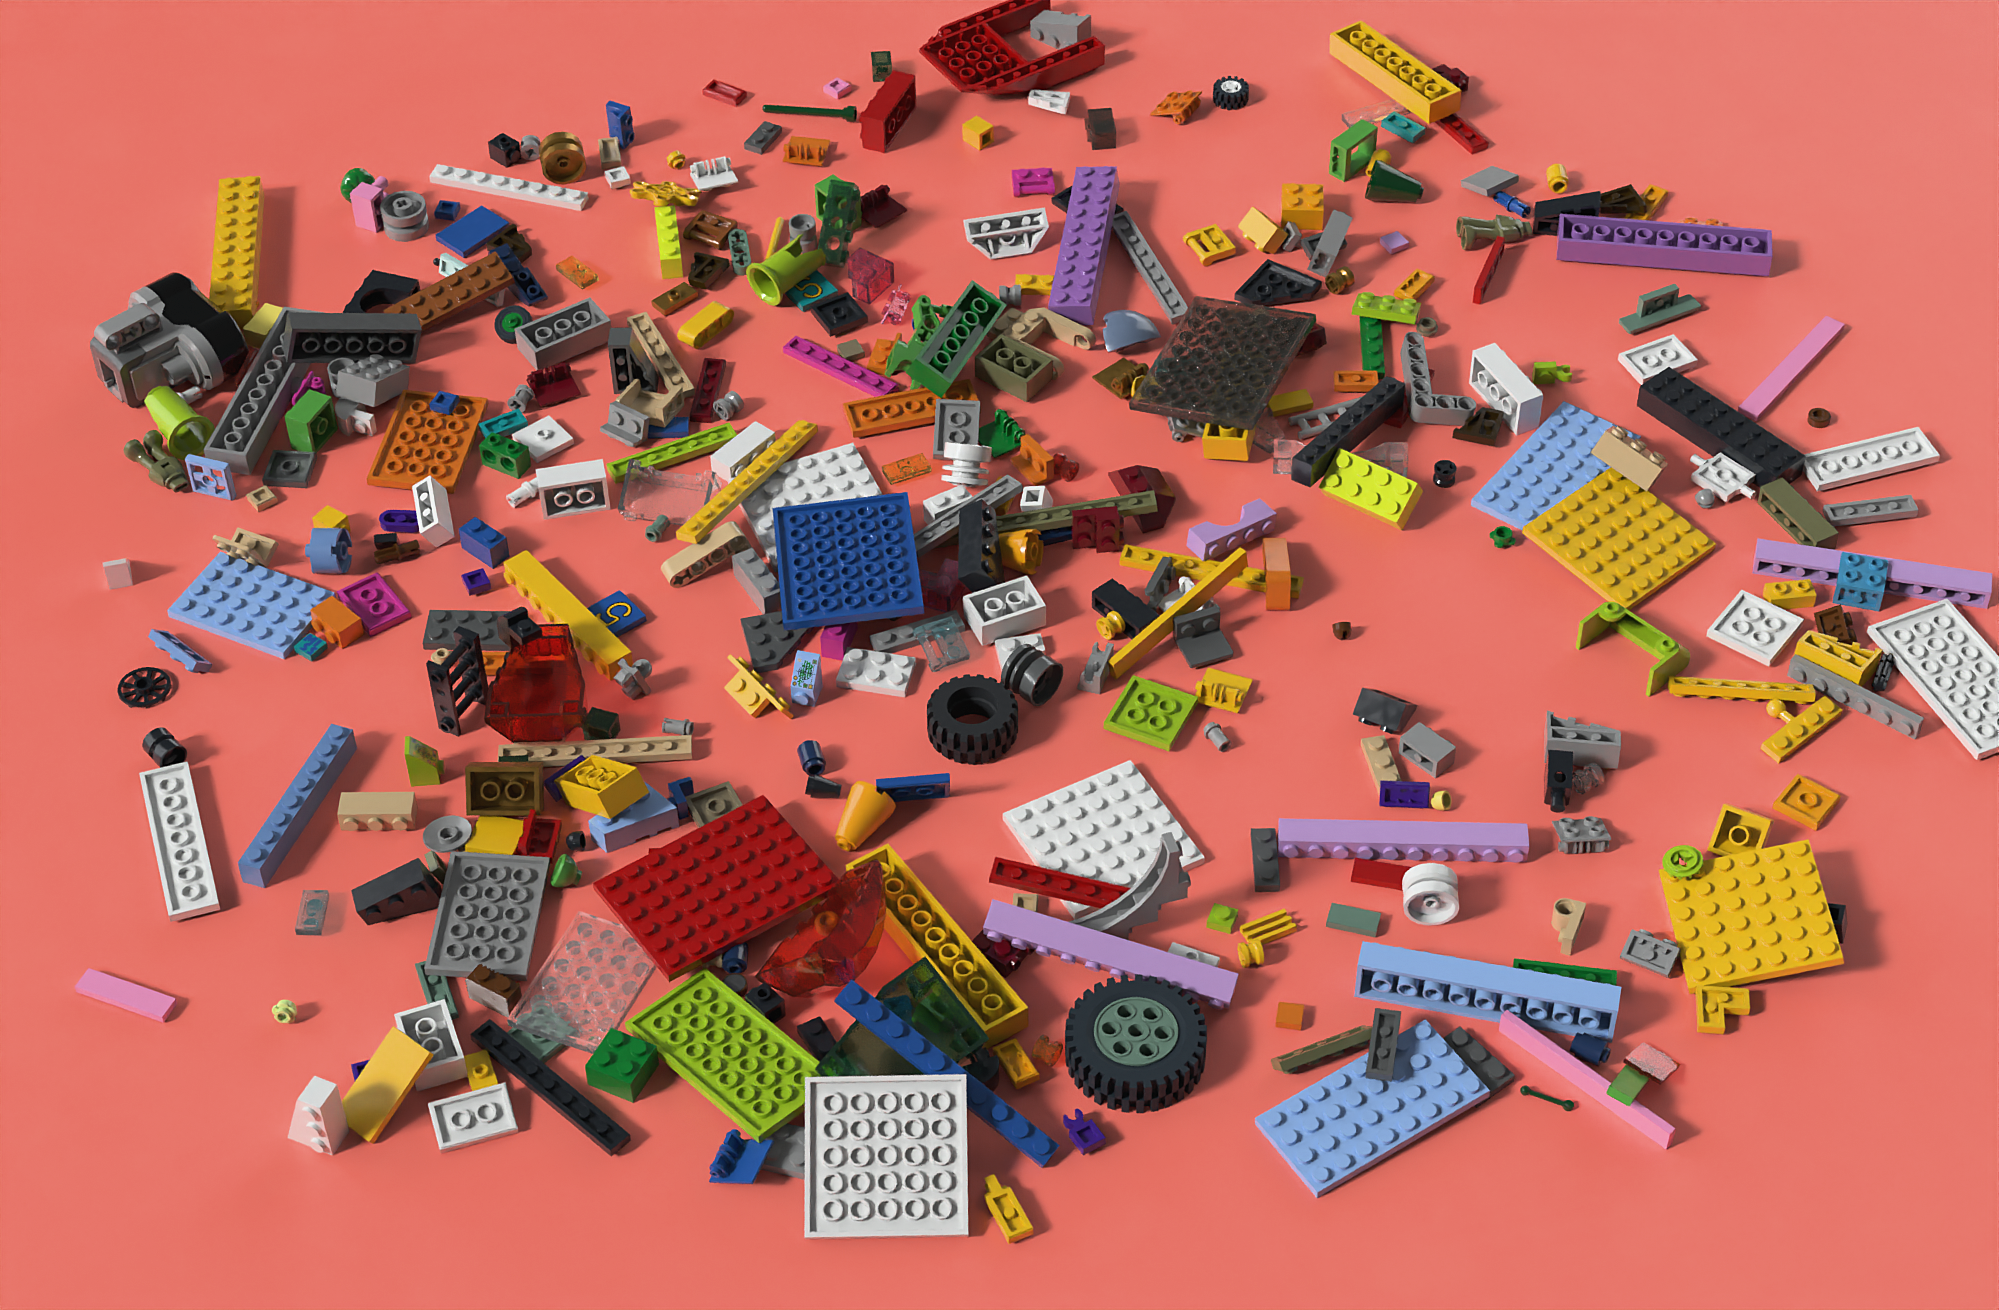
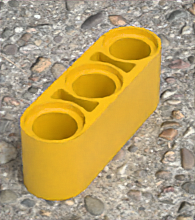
[677,301,734,349]

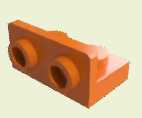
[867,332,905,376]
[1011,434,1054,486]

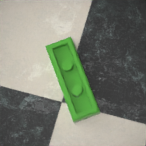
[1606,1059,1654,1106]

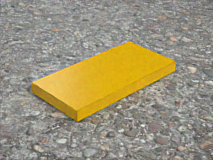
[342,1026,434,1144]

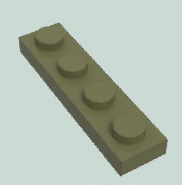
[1270,1025,1372,1074]

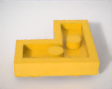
[1695,985,1750,1034]

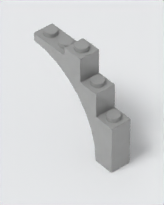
[1068,832,1191,940]

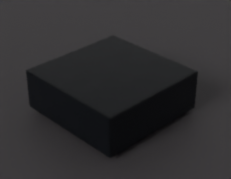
[374,533,400,550]

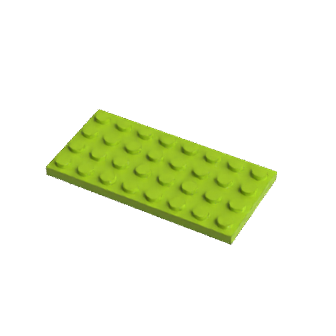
[625,968,837,1143]

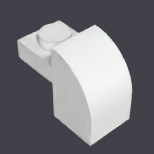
[335,398,377,436]

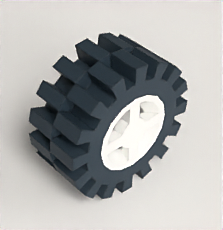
[1213,76,1249,110]

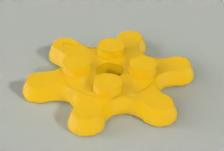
[630,181,701,206]

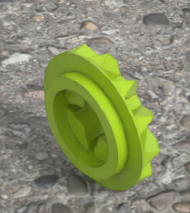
[1662,845,1703,880]

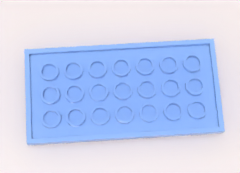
[1471,401,1641,530]
[1255,1019,1490,1198]

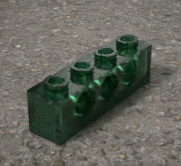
[817,179,861,269]

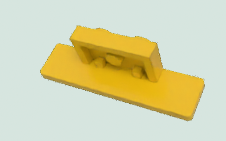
[724,654,794,719]

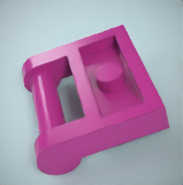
[1012,167,1055,197]

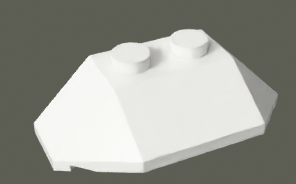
[963,207,1049,260]

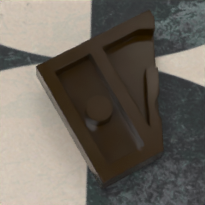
[1599,184,1647,214]
[486,224,532,263]
[1452,407,1504,447]

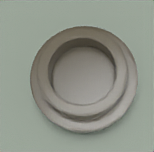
[1416,317,1438,337]

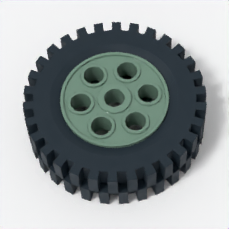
[1065,974,1207,1113]

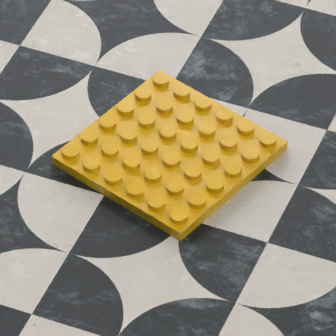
[1522,467,1716,610]
[1659,839,1844,994]

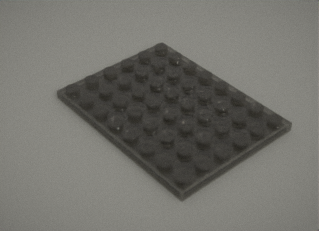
[1129,296,1316,430]

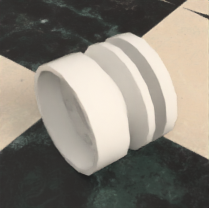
[941,442,992,487]

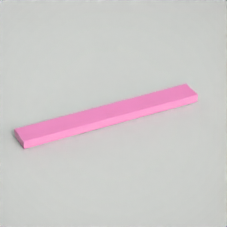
[1738,316,1845,421]
[1499,1010,1675,1150]

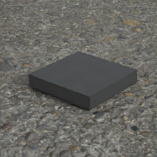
[262,450,317,488]

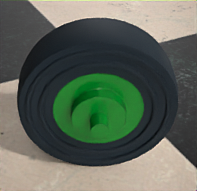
[494,305,533,344]

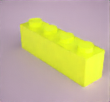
[654,205,683,279]

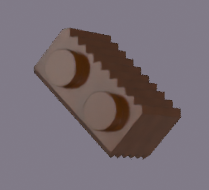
[465,964,523,1019]

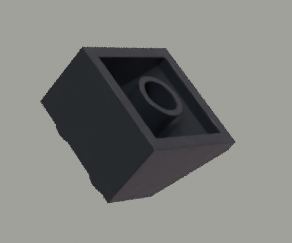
[1353,687,1418,734]

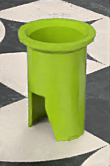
[746,234,826,306]
[144,386,215,461]

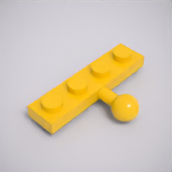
[1760,695,1843,764]

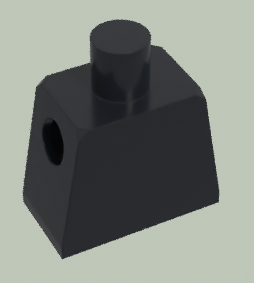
[1544,750,1573,813]

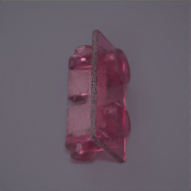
[881,283,911,325]

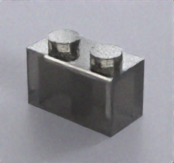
[1084,108,1116,150]

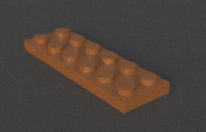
[383,251,515,332]

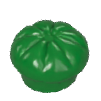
[340,168,375,203]

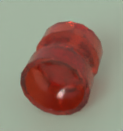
[1053,452,1080,482]

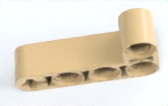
[661,521,752,588]

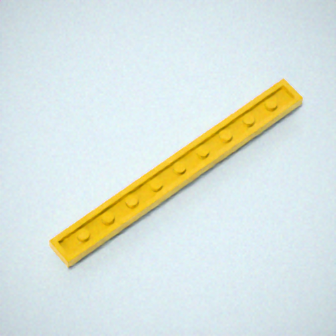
[676,420,818,544]

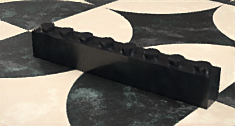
[1291,376,1405,487]

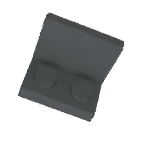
[1173,606,1234,668]

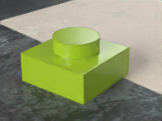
[1206,903,1238,934]

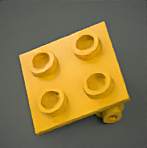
[1195,667,1253,714]

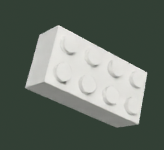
[1469,343,1543,436]

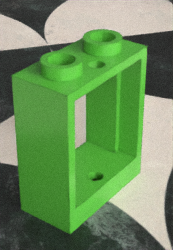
[1329,119,1378,182]

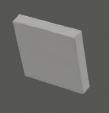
[1461,166,1519,197]

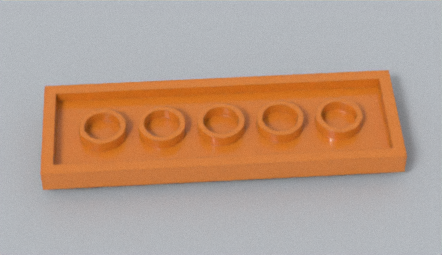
[843,379,981,438]

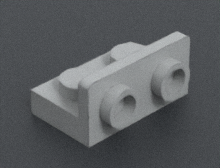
[600,401,650,447]
[1620,929,1681,978]

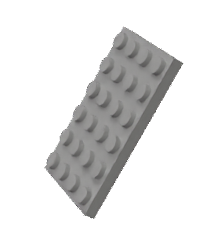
[424,851,550,981]

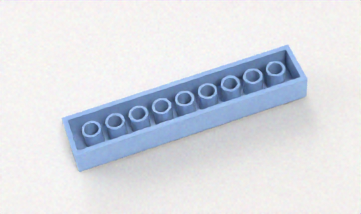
[1354,941,1621,1043]

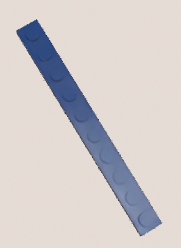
[834,979,1060,1168]

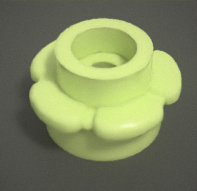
[272,1000,297,1023]

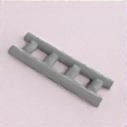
[1288,396,1363,440]

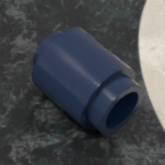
[797,740,826,776]
[722,942,749,974]
[1570,1032,1611,1066]

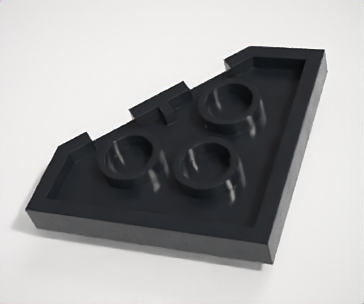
[1234,259,1322,307]

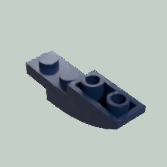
[488,244,548,307]

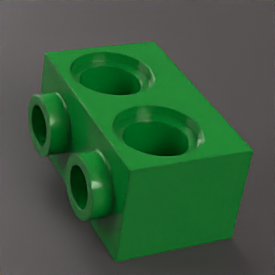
[479,432,531,479]

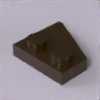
[688,252,730,289]

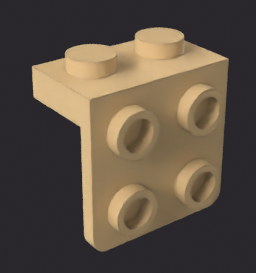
[212,527,279,568]

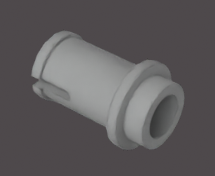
[662,718,694,735]
[1203,722,1232,752]

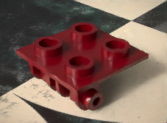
[860,184,908,228]
[526,362,581,407]

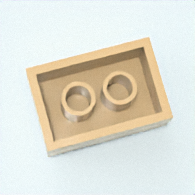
[1590,426,1668,491]

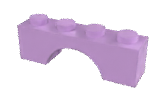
[1186,498,1277,561]

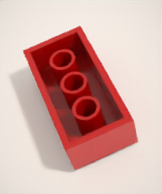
[859,70,917,154]

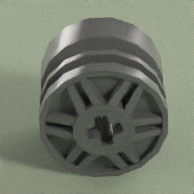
[1001,644,1063,706]

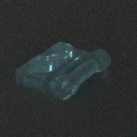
[912,616,970,672]

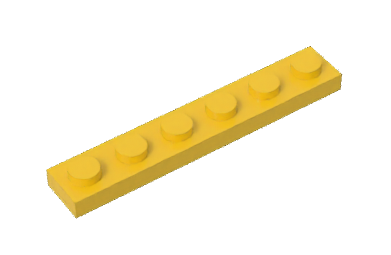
[1667,676,1816,704]

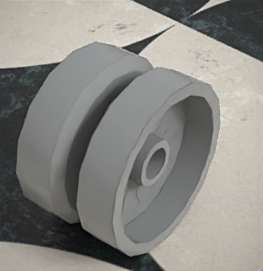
[380,191,429,242]

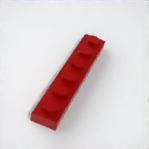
[989,857,1131,909]

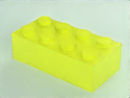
[1318,448,1423,530]

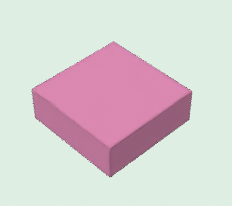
[823,77,852,100]

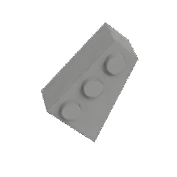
[1030,10,1091,50]
[1544,710,1621,769]

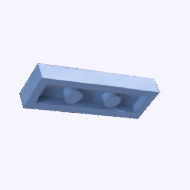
[148,629,213,673]

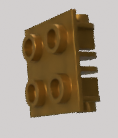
[1092,358,1149,400]

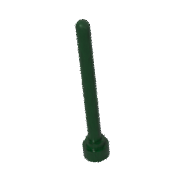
[762,105,857,122]

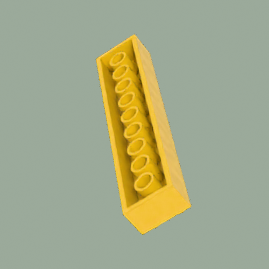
[208,176,265,331]
[846,843,1029,1049]

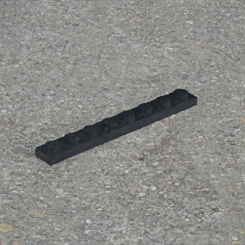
[470,1019,631,1157]

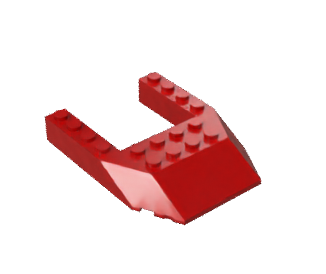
[919,0,1105,95]

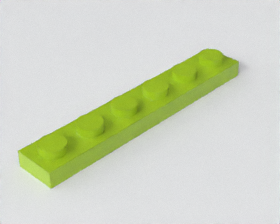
[606,422,737,484]

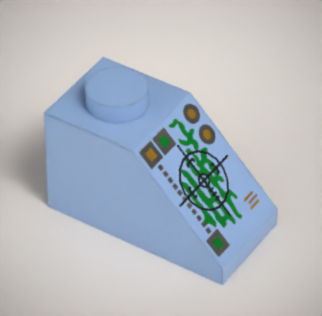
[791,650,823,707]

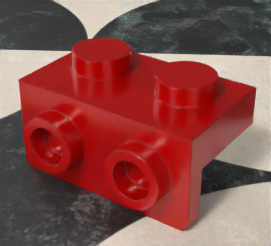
[518,809,562,864]

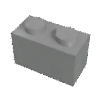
[1398,722,1456,778]

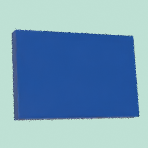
[435,205,510,258]
[876,773,950,802]

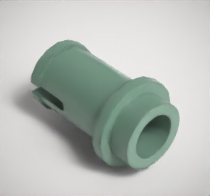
[645,515,670,542]

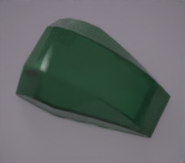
[815,957,989,1077]

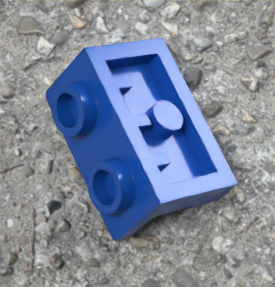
[606,100,635,149]

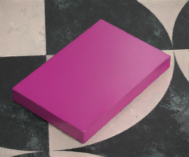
[337,572,412,637]

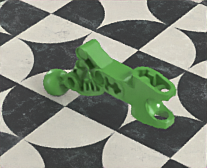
[884,291,996,390]

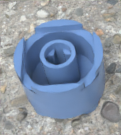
[305,528,352,574]

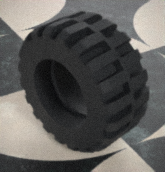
[927,674,1018,765]

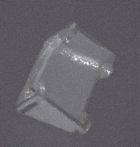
[617,459,722,526]

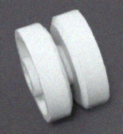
[1402,863,1460,926]

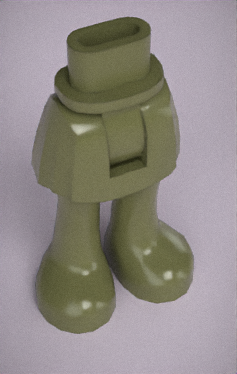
[1456,214,1532,250]
[123,430,190,493]

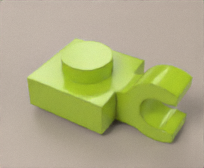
[1532,361,1572,384]

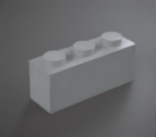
[732,548,782,614]

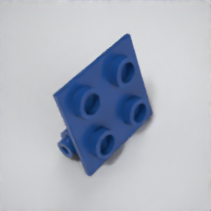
[709,1129,774,1184]

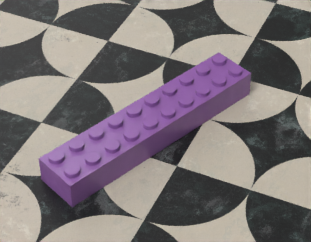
[1048,166,1120,325]
[1556,214,1773,276]

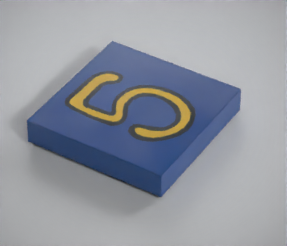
[587,590,647,637]

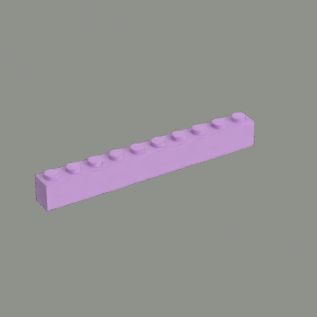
[1752,538,1992,609]
[1277,818,1529,863]
[983,899,1239,1010]

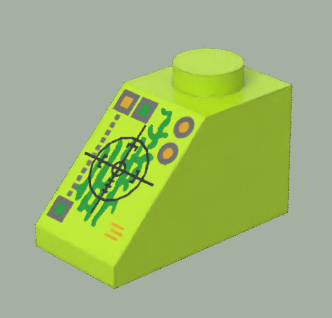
[404,736,445,787]

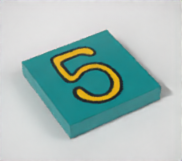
[784,270,839,312]

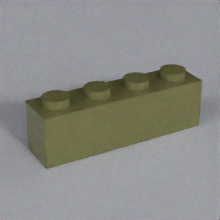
[1757,478,1839,550]

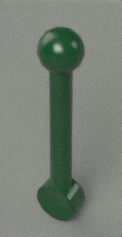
[1520,1085,1574,1112]

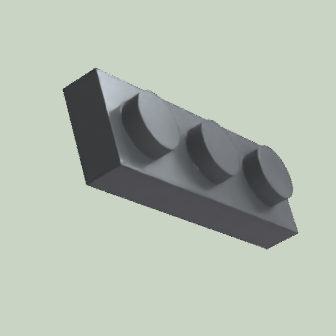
[1250,828,1280,892]
[1365,1008,1401,1081]

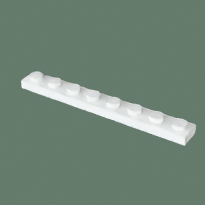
[429,164,589,211]

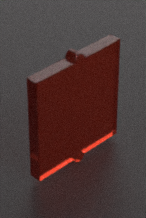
[234,347,258,387]
[1623,1042,1681,1085]

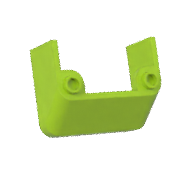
[1576,602,1690,697]

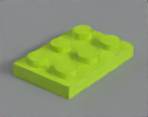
[1351,292,1422,324]

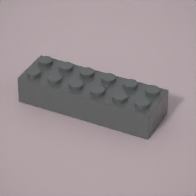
[282,312,422,364]

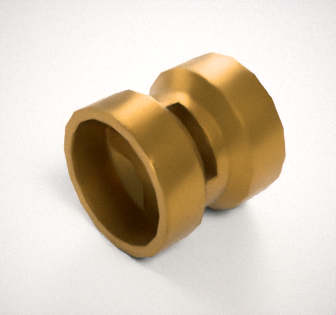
[1325,266,1355,294]

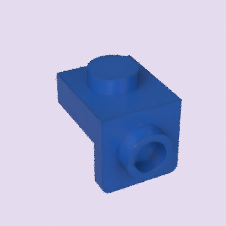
[667,777,694,820]

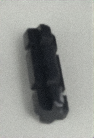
[1872,653,1894,692]

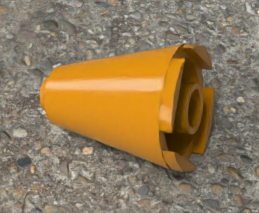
[998,529,1043,575]
[835,781,896,851]

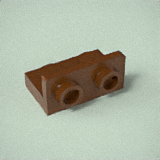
[1814,604,1858,645]

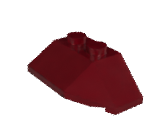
[1108,465,1176,533]

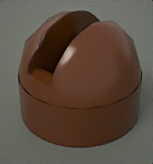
[1332,622,1352,640]

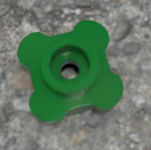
[1489,526,1516,548]

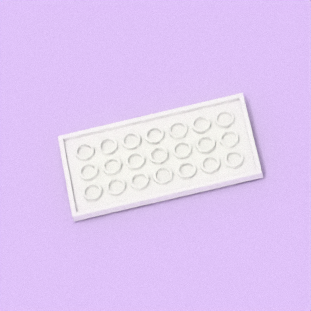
[1867,599,1999,760]

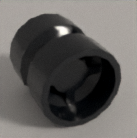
[142,727,187,768]

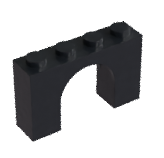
[342,270,420,313]

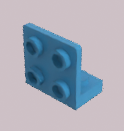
[1832,552,1888,612]

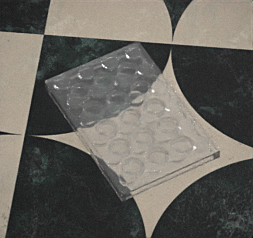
[507,911,657,1054]

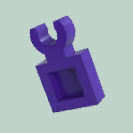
[1063,1108,1106,1155]

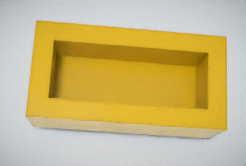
[1763,579,1817,610]

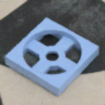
[185,454,237,501]

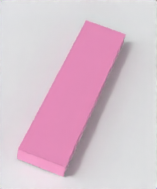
[74,968,177,1023]

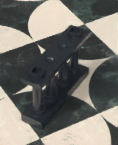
[426,626,490,737]

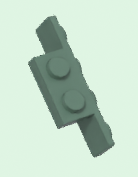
[1618,284,1701,334]

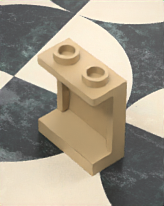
[616,379,684,427]

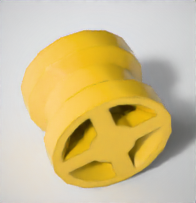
[1096,611,1125,640]
[1237,939,1264,968]

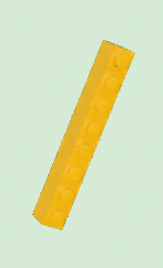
[503,550,633,681]

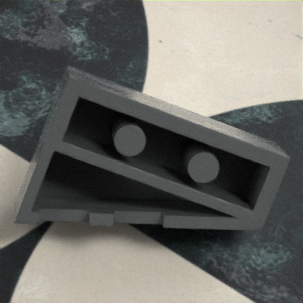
[608,328,659,394]

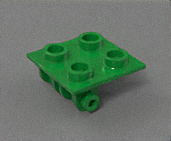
[978,409,1026,458]

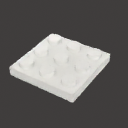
[1706,590,1804,667]

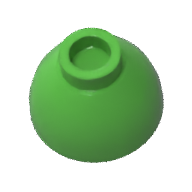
[550,854,582,888]

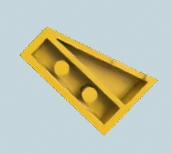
[1794,630,1883,687]

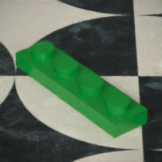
[1359,316,1385,379]
[1513,958,1617,986]

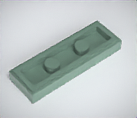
[415,961,459,1020]

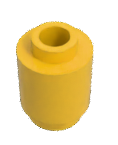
[1546,164,1569,194]

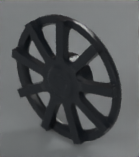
[117,667,172,709]

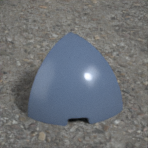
[1103,310,1161,352]

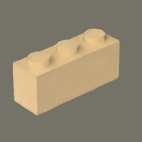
[337,792,418,831]

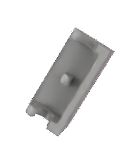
[1077,642,1114,694]

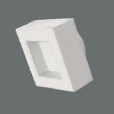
[605,166,631,189]

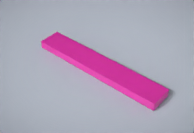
[783,336,899,397]

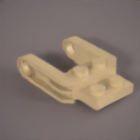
[987,307,1096,380]

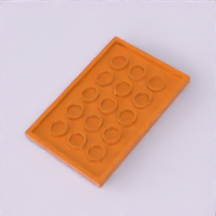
[366,390,489,494]

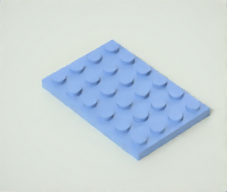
[167,551,336,660]

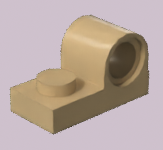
[1551,898,1586,956]

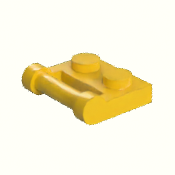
[1183,224,1236,267]

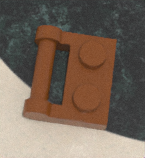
[683,210,738,250]

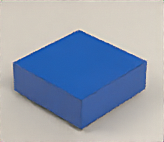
[434,200,461,221]
[429,391,460,415]

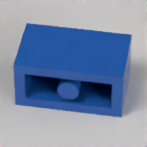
[459,517,510,569]

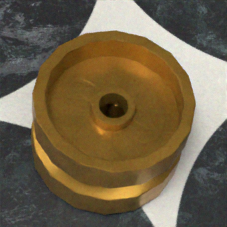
[538,131,586,185]

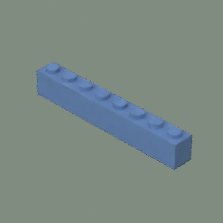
[238,724,357,888]

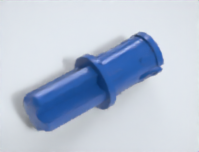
[1493,191,1531,218]

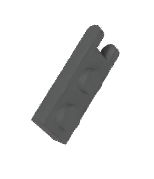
[1144,557,1176,610]

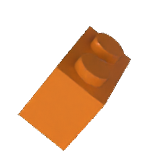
[310,596,364,649]

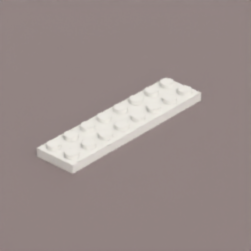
[139,761,221,922]

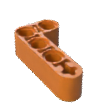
[1262,538,1291,610]

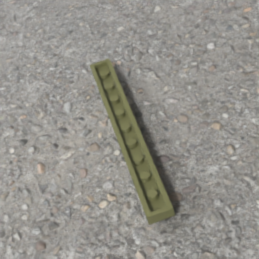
[933,490,1158,549]

